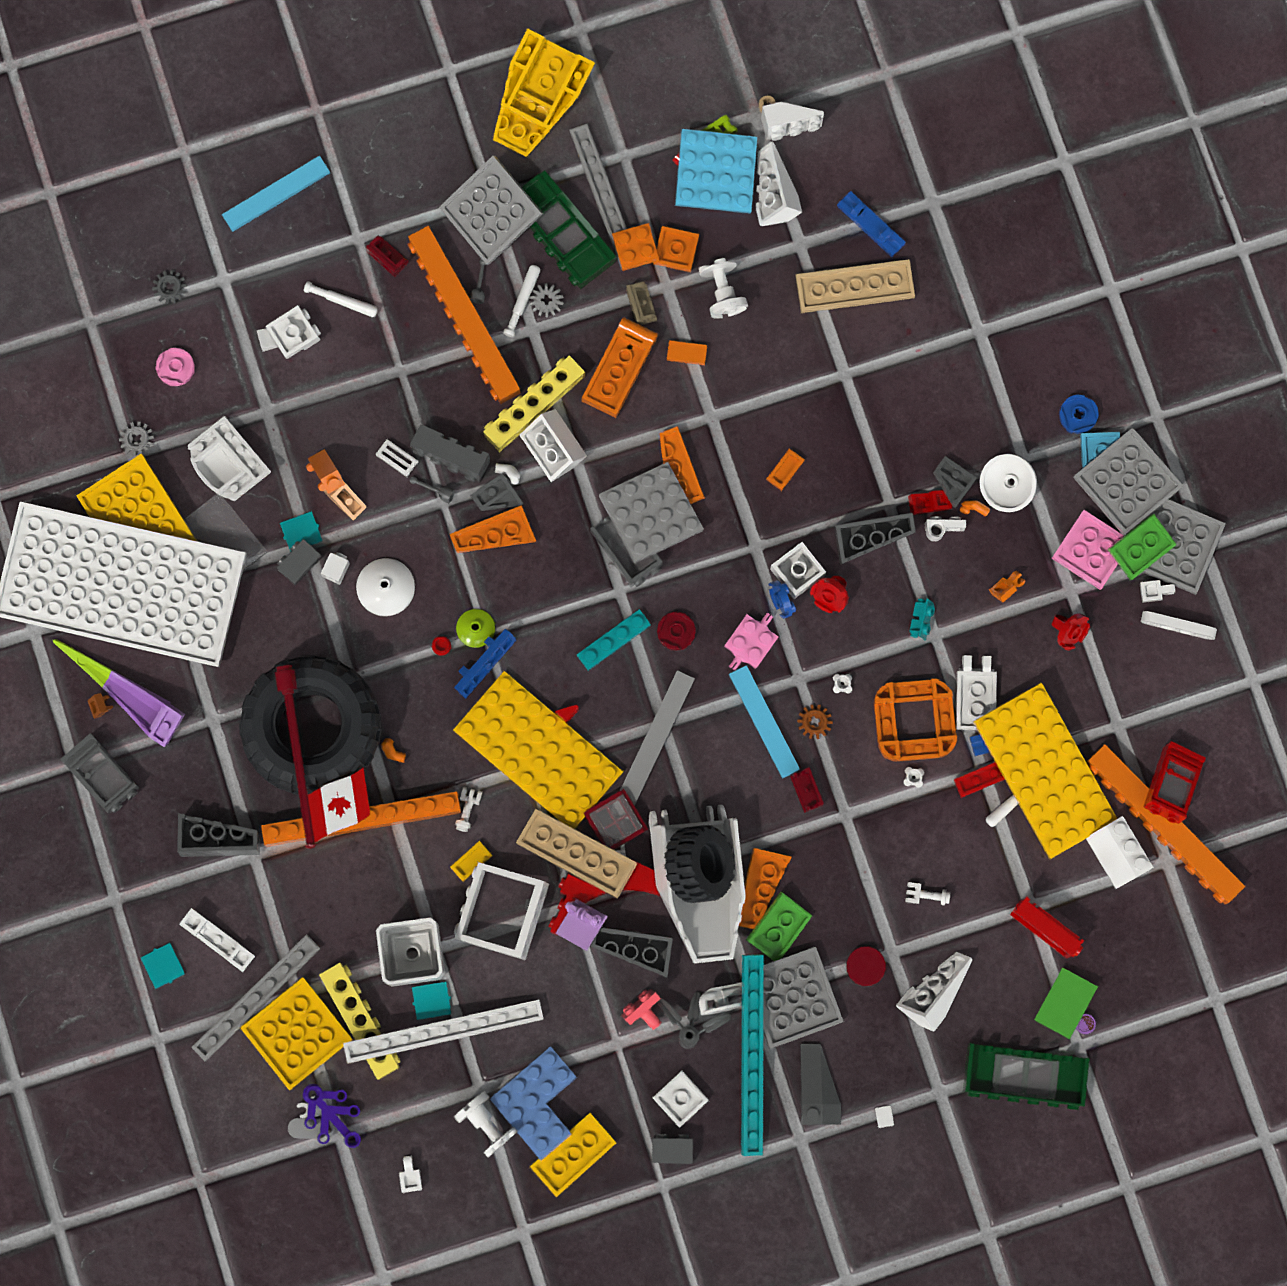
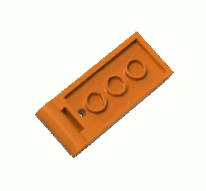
[582,317,658,418]

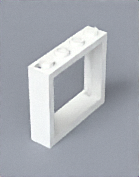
[454,862,549,960]

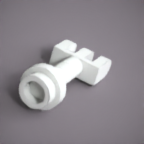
[455,787,483,832]
[905,882,950,905]

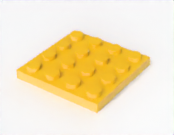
[240,977,353,1091]

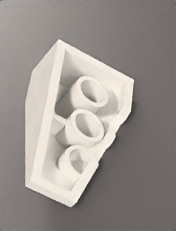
[756,142,802,226]
[896,952,972,1031]

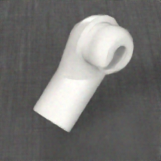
[495,463,521,484]

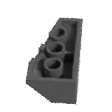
[800,1044,841,1125]

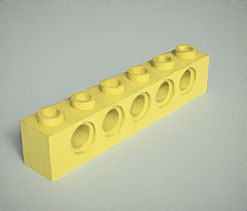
[483,355,585,452]
[319,963,401,1080]

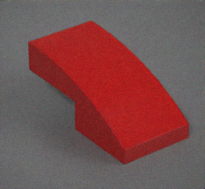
[908,490,952,515]

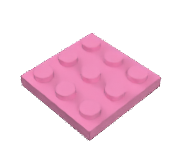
[1052,510,1123,590]

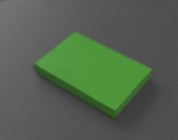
[1107,514,1177,580]
[746,892,812,962]
[1034,968,1098,1040]

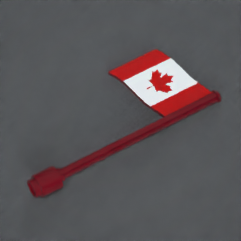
[275,665,370,849]

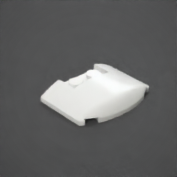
[188,416,271,501]

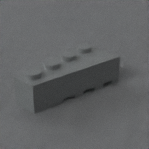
[834,513,916,565]

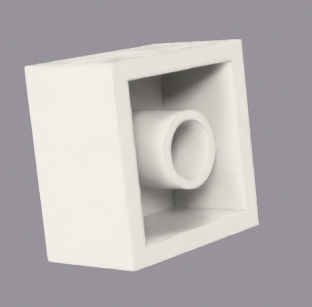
[770,542,826,599]

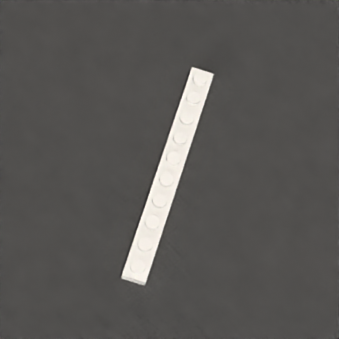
[343,1000,543,1064]

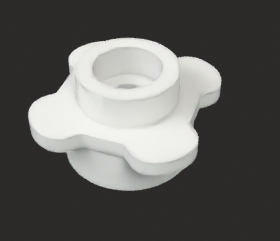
[833,674,852,693]
[903,767,924,788]

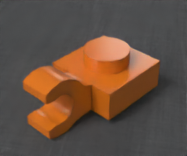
[989,571,1025,602]

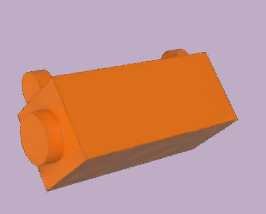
[306,449,345,494]

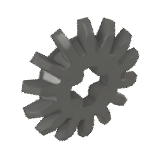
[152,270,187,304]

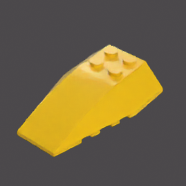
[493,29,595,157]

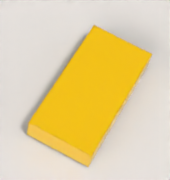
[450,841,493,882]

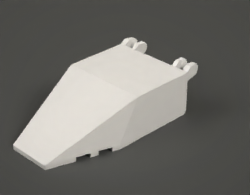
[649,805,746,963]

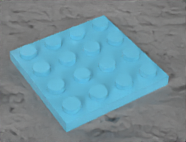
[675,129,757,213]

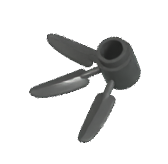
[658,992,731,1049]

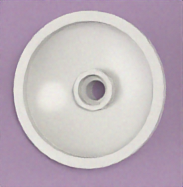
[980,454,1037,512]
[356,558,415,616]

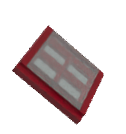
[583,789,648,850]

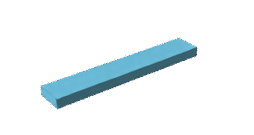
[222,156,330,232]
[729,665,800,779]

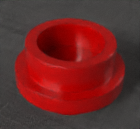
[432,636,451,656]

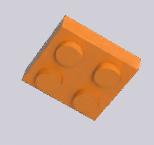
[612,223,659,271]
[653,226,699,272]

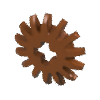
[797,704,833,739]

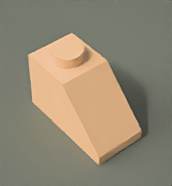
[324,482,366,520]

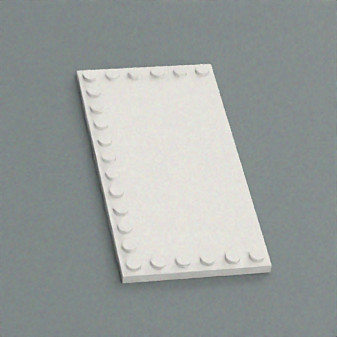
[0,502,247,667]

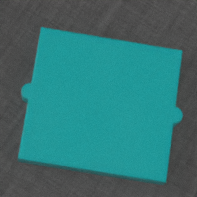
[280,511,323,552]
[141,943,185,989]
[412,982,451,1020]

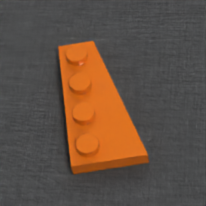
[660,426,705,504]
[450,505,536,553]
[739,848,792,929]

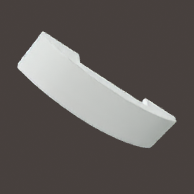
[179,908,255,972]

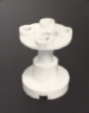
[699,258,748,318]
[454,1091,518,1157]

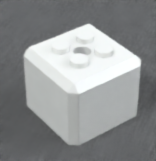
[376,918,445,987]

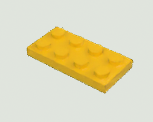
[530,1113,616,1197]

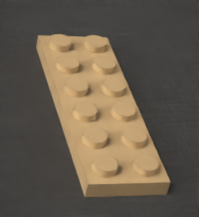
[796,260,915,313]
[516,809,637,899]

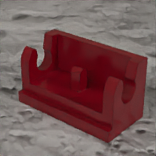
[365,235,409,277]
[790,767,824,813]

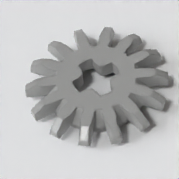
[529,283,564,317]
[119,422,154,456]

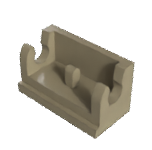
[626,282,657,325]

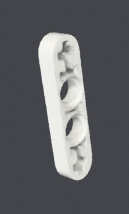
[1141,611,1217,640]

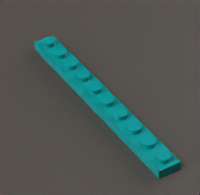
[741,954,764,1156]

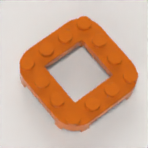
[874,679,957,762]

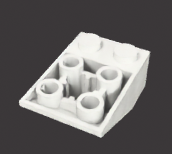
[761,102,824,141]

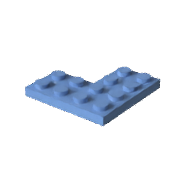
[490,1047,577,1161]

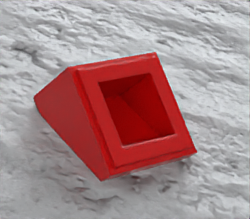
[555,705,579,723]

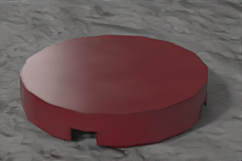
[657,611,696,651]
[846,947,886,986]

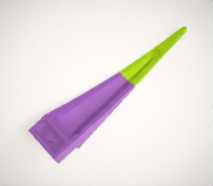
[53,639,185,747]

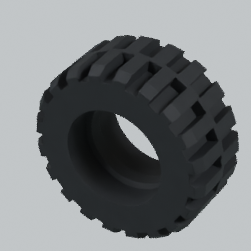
[664,825,735,903]

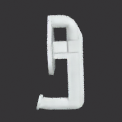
[699,982,742,1015]

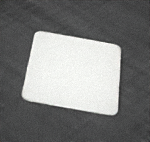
[875,1106,894,1128]

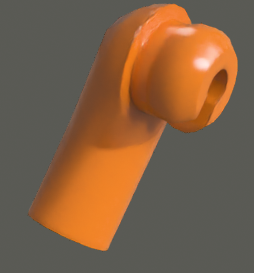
[960,500,990,516]
[381,738,406,763]

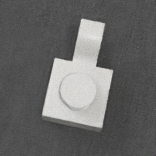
[1140,580,1175,603]
[399,1156,422,1193]

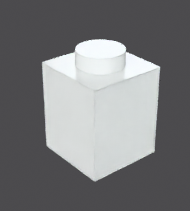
[321,552,350,585]

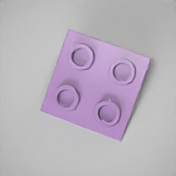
[556,899,607,951]

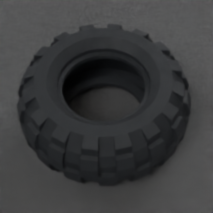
[239,655,381,795]

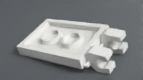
[956,655,997,730]

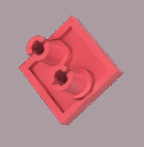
[621,989,662,1030]

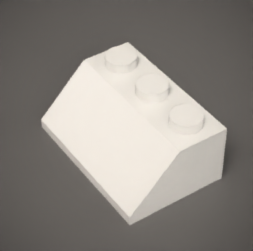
[520,409,587,482]
[1086,816,1154,889]

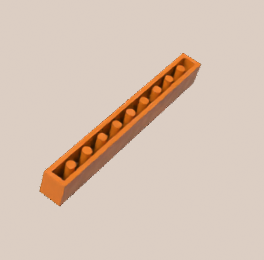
[407,226,521,404]
[1086,745,1245,904]
[261,791,461,847]

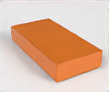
[667,340,707,365]
[766,448,805,491]

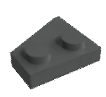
[933,456,977,508]
[470,473,524,512]

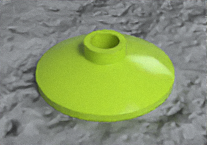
[456,609,495,648]

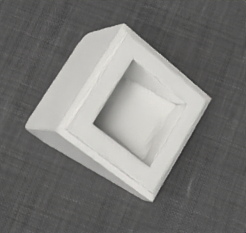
[257,329,278,351]

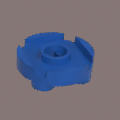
[1059,395,1099,434]
[768,580,796,619]

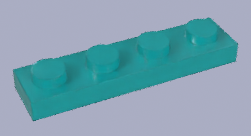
[577,609,651,671]

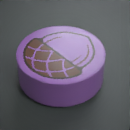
[1076,1014,1096,1034]

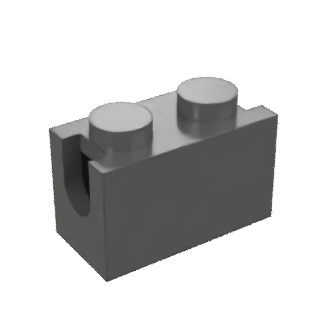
[277,539,321,586]
[652,1134,693,1164]

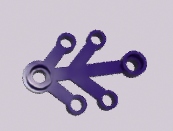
[303,1084,361,1148]

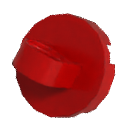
[810,576,849,613]
[1051,613,1090,651]

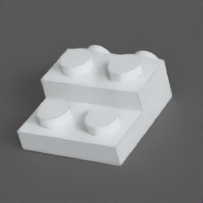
[266,305,321,359]

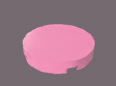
[156,348,195,386]

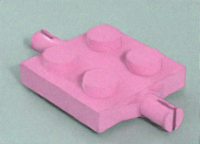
[724,613,778,671]

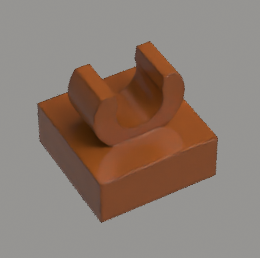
[88,693,113,719]

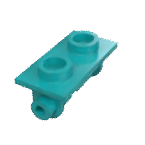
[909,598,935,641]

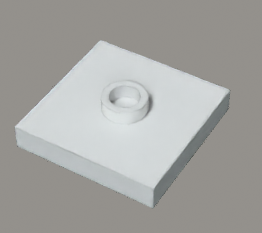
[653,1071,709,1128]

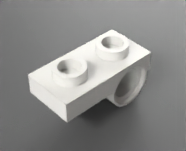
[925,517,966,541]

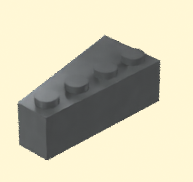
[410,424,490,482]
[177,813,260,857]
[591,926,673,978]

